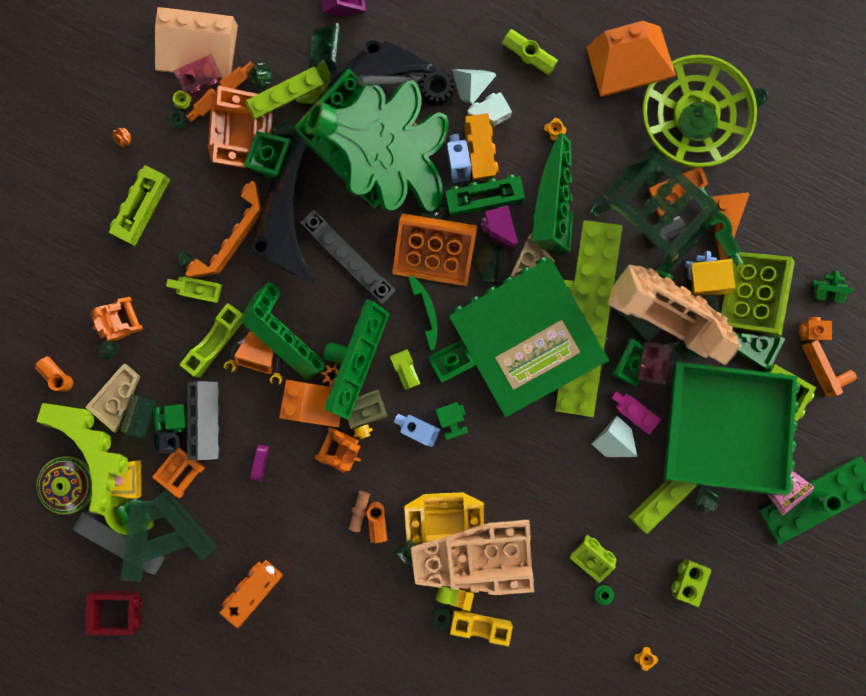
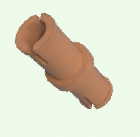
[348,491,370,532]

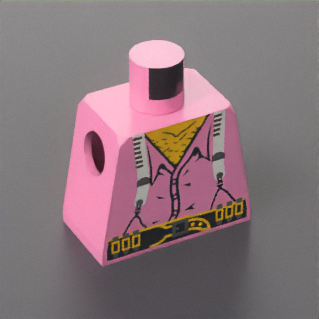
[768,472,814,515]

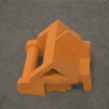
[90,297,143,342]
[315,427,361,473]

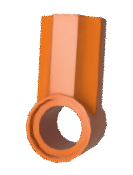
[35,356,73,392]
[367,502,387,543]

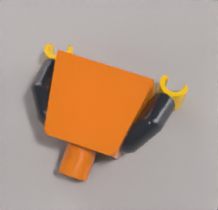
[224,332,283,385]

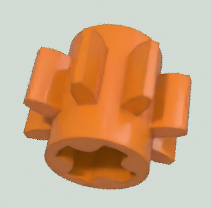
[321,364,339,387]

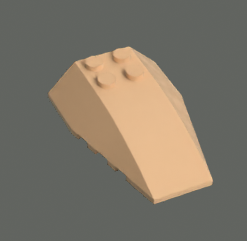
[411,520,534,595]

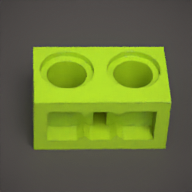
[671,558,711,607]

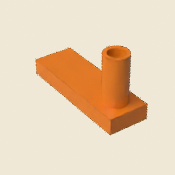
[802,340,857,397]

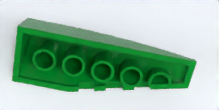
[531,133,573,253]

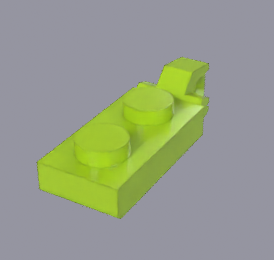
[166,276,222,303]

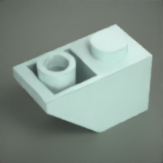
[467,92,512,126]

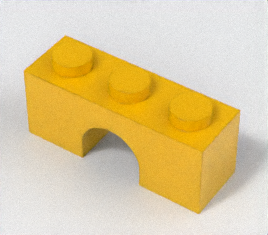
[450,609,513,646]

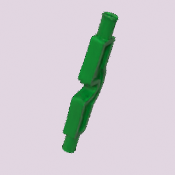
[696,187,744,266]

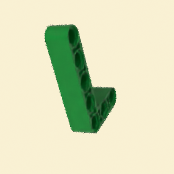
[241,283,324,379]

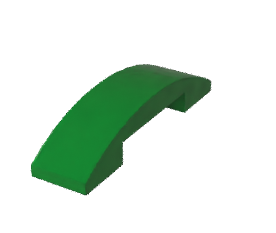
[409,276,437,351]

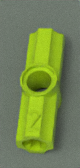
[502,29,558,75]

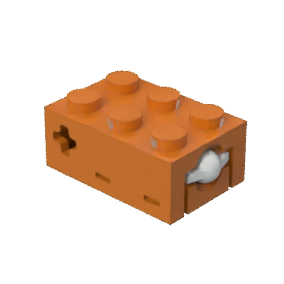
[220,560,283,629]

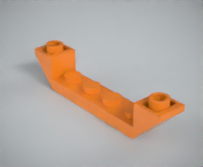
[185,180,262,279]

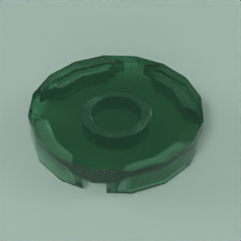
[678,102,718,141]

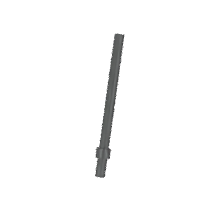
[357,75,421,85]

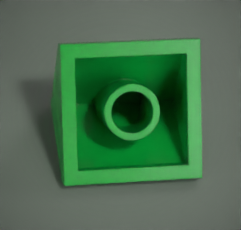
[244,131,291,179]
[609,339,653,387]
[428,340,476,383]

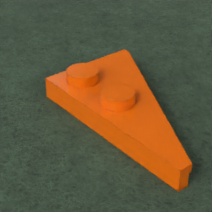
[712,192,749,260]

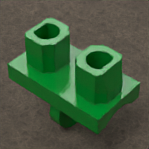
[811,270,853,303]

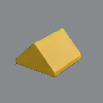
[691,259,735,297]

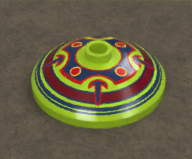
[36,456,92,514]

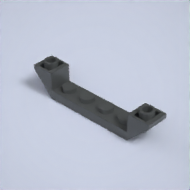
[301,210,396,304]

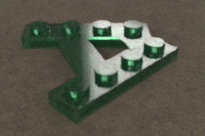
[121,489,217,582]

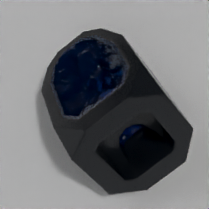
[153,431,180,454]

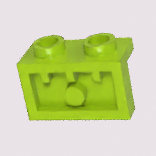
[570,535,616,583]

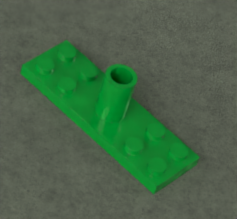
[324,300,390,420]
[758,456,866,545]

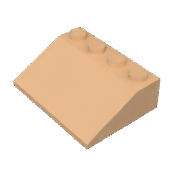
[155,7,238,79]

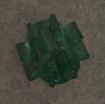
[249,63,273,88]

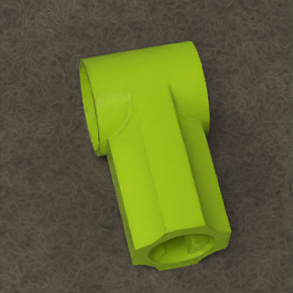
[390,349,420,390]

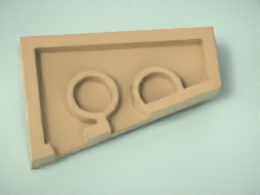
[85,364,140,433]

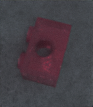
[638,342,672,384]

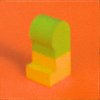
[435,586,474,611]

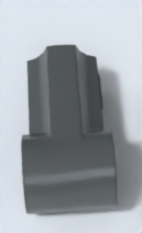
[644,216,686,248]

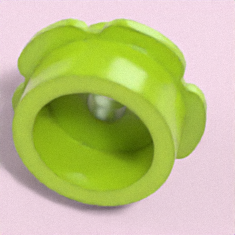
[173,91,192,109]

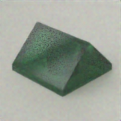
[309,23,342,71]

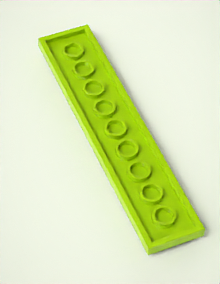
[555,220,623,417]

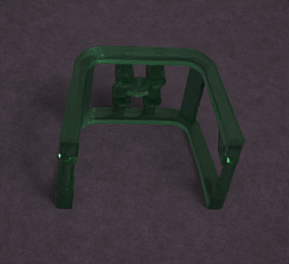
[590,153,718,273]

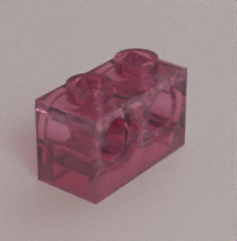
[174,54,222,94]

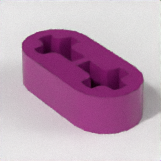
[250,444,269,482]

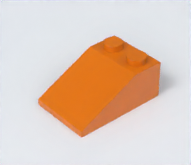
[279,380,341,427]

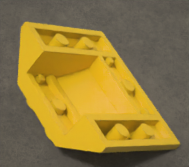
[405,492,484,556]

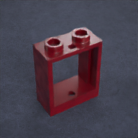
[85,591,142,635]

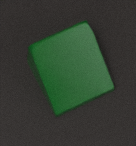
[115,498,145,525]

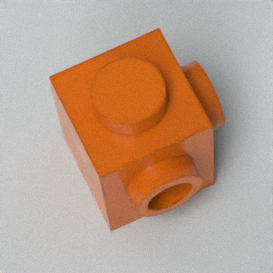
[799,317,832,341]

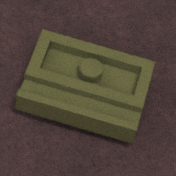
[348,389,388,430]

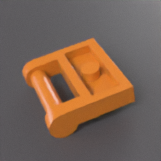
[152,447,205,498]

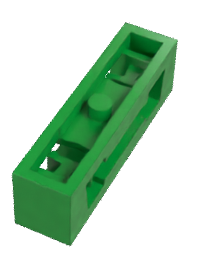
[445,175,525,217]

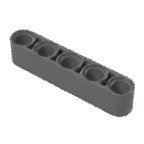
[73,511,166,575]

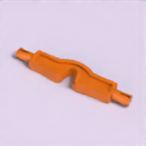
[186,61,256,122]

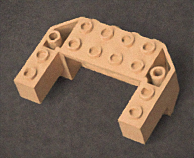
[608,265,740,365]

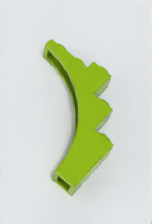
[37,403,128,515]

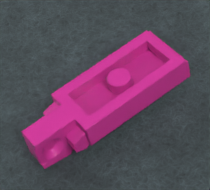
[610,392,661,435]

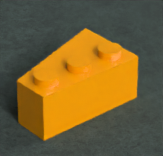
[464,113,499,182]

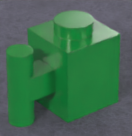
[436,402,468,440]
[153,404,187,433]

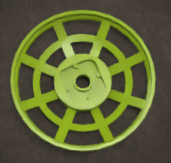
[642,55,757,168]

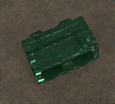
[120,394,157,439]

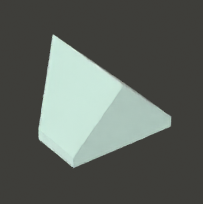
[452,69,496,104]
[592,416,637,457]

